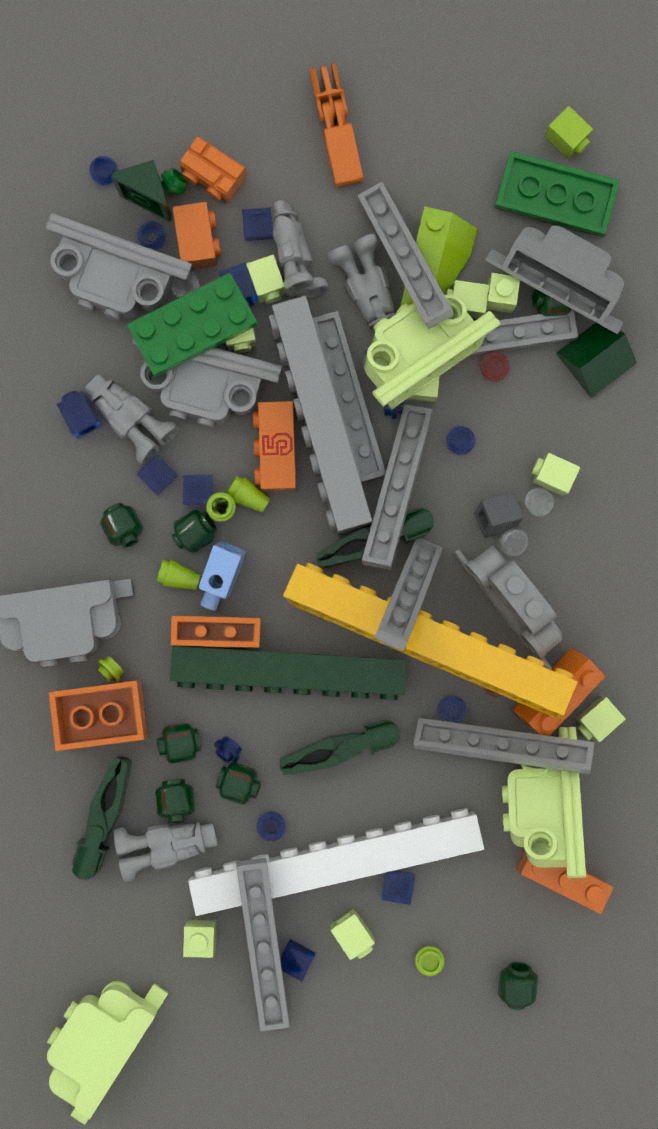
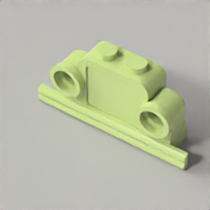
[364,294,500,409]
[502,727,586,878]
[47,981,169,1125]

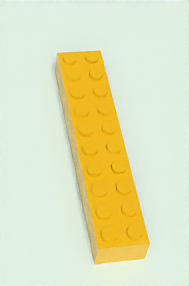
[283,563,578,721]

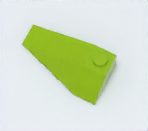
[400,206,477,307]

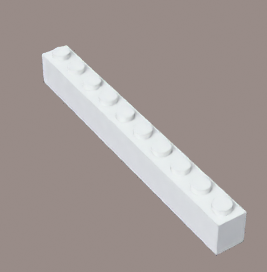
[188,808,484,916]

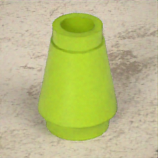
[226,476,270,513]
[206,492,236,521]
[156,559,201,591]

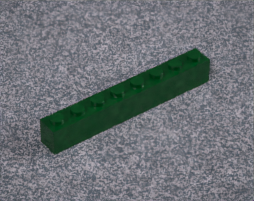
[170,646,406,700]

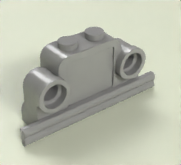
[46,213,192,321]
[485,226,624,334]
[132,339,282,428]
[453,545,563,670]
[0,579,134,667]

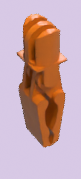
[309,63,363,188]

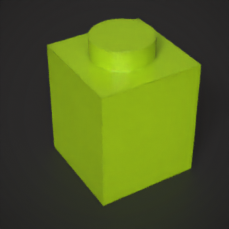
[544,106,593,159]

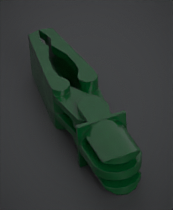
[317,508,434,569]
[280,720,400,775]
[72,756,132,880]

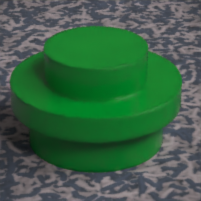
[161,168,188,195]

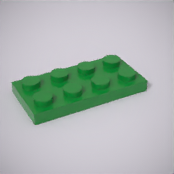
[494,150,620,238]
[127,273,258,378]

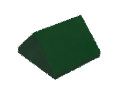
[111,160,172,222]
[556,323,637,398]

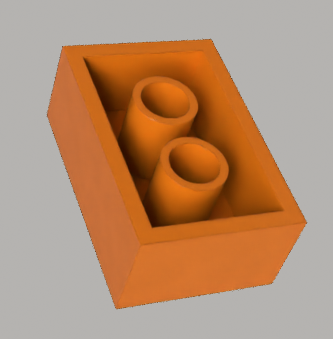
[48,680,149,751]

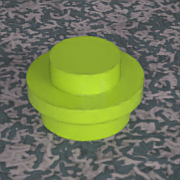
[97,656,124,683]
[415,946,444,976]

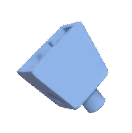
[198,541,248,611]

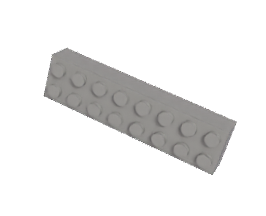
[269,296,372,536]

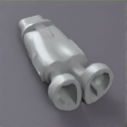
[272,200,329,299]
[327,234,396,332]
[84,374,179,466]
[114,822,218,882]

